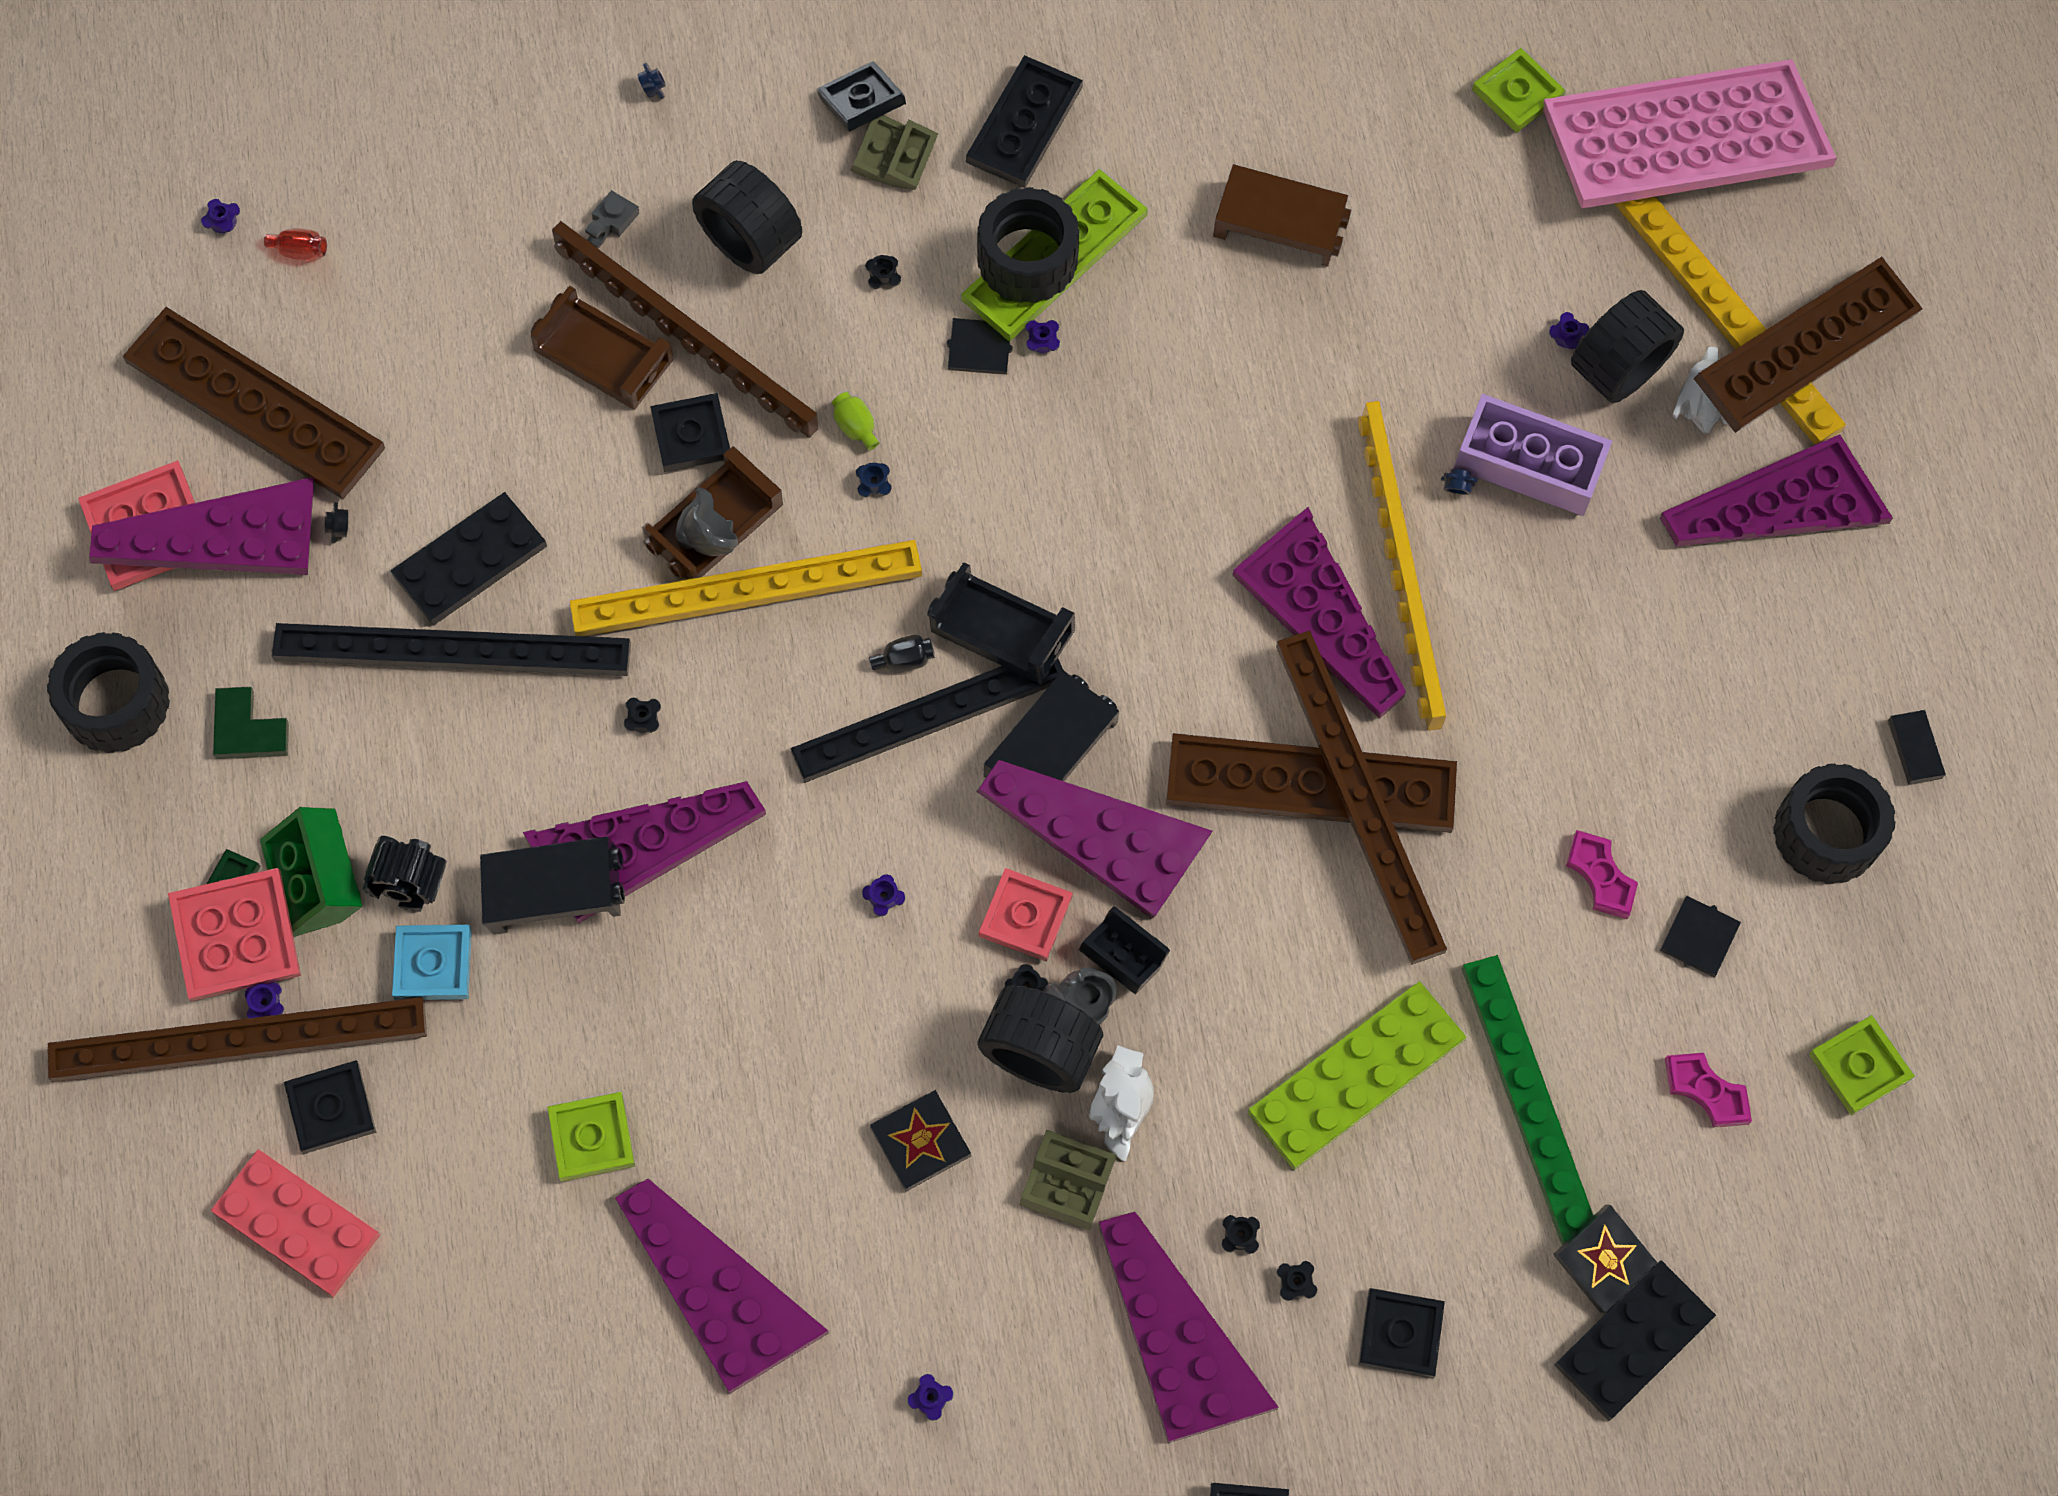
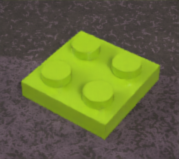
[1472,48,1566,133]
[1809,1015,1915,1116]
[547,1092,635,1182]

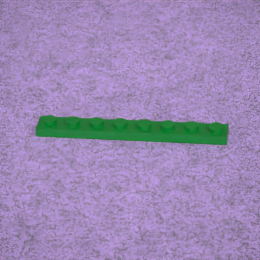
[1461,955,1594,1245]

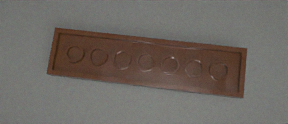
[1693,257,1923,433]
[123,307,385,500]
[1166,733,1457,833]

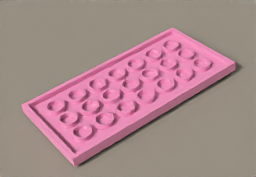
[1543,59,1837,209]

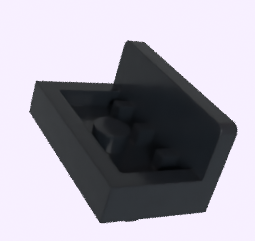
[1078,906,1170,995]

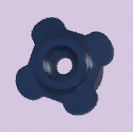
[637,62,666,99]
[856,463,892,497]
[1441,469,1478,495]

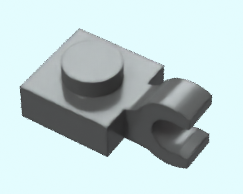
[585,190,639,248]

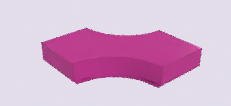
[1566,830,1638,919]
[1665,1053,1752,1128]

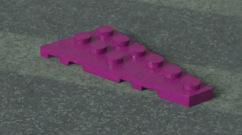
[1660,434,1893,546]
[89,478,314,575]
[1232,507,1406,719]
[976,760,1213,919]
[523,781,766,924]
[615,1178,829,1394]
[1099,1211,1279,1444]

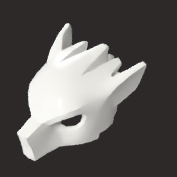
[1673,347,1749,434]
[1089,1045,1154,1161]

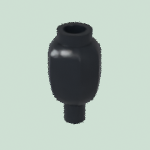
[869,635,935,672]

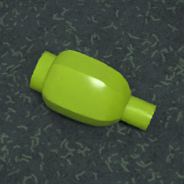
[831,392,880,451]

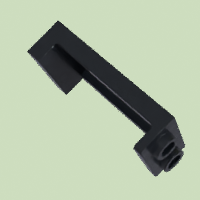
[927,562,1075,684]
[983,670,1119,781]
[480,836,625,934]

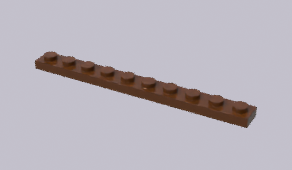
[552,221,818,438]
[1276,630,1447,965]
[48,997,427,1083]

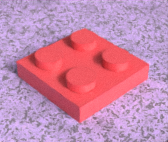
[979,868,1073,962]

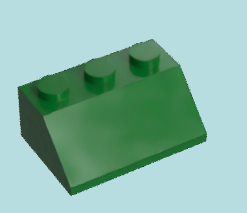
[260,807,363,937]

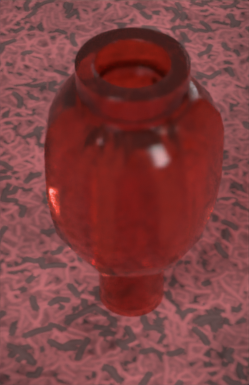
[264,228,327,261]

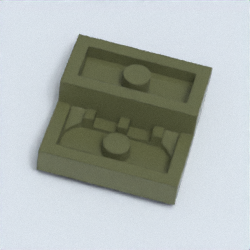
[850,115,938,190]
[1019,1130,1117,1231]

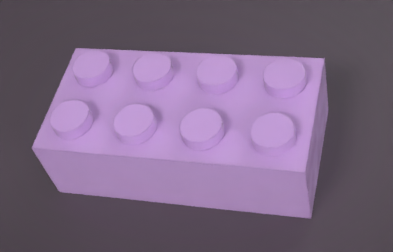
[1454,394,1612,516]

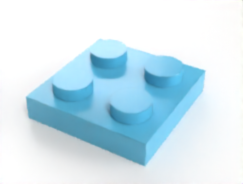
[392,925,472,1000]

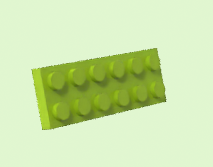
[961,169,1148,342]
[1248,981,1467,1171]

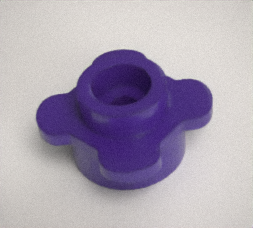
[201,199,240,233]
[1549,312,1590,349]
[1026,320,1060,353]
[862,874,905,916]
[245,982,284,1018]
[908,1374,953,1421]

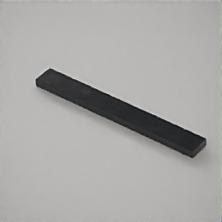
[791,658,1063,783]

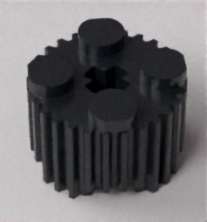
[362,836,447,912]

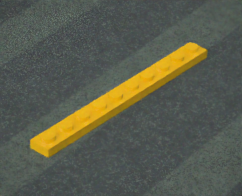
[1614,197,1846,445]
[1358,401,1446,731]
[569,540,922,636]

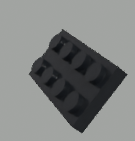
[966,55,1083,188]
[390,492,547,626]
[1554,1260,1716,1421]

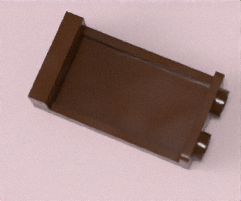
[1213,164,1352,266]
[531,286,673,410]
[642,446,783,580]

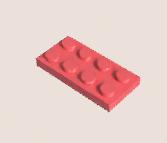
[211,1149,380,1298]

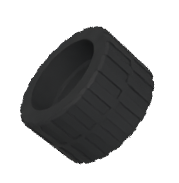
[692,160,803,274]
[977,187,1080,303]
[1571,290,1684,403]
[47,632,170,753]
[1773,763,1896,884]
[977,985,1104,1093]

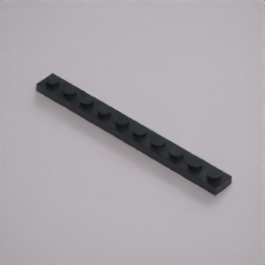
[271,623,631,676]

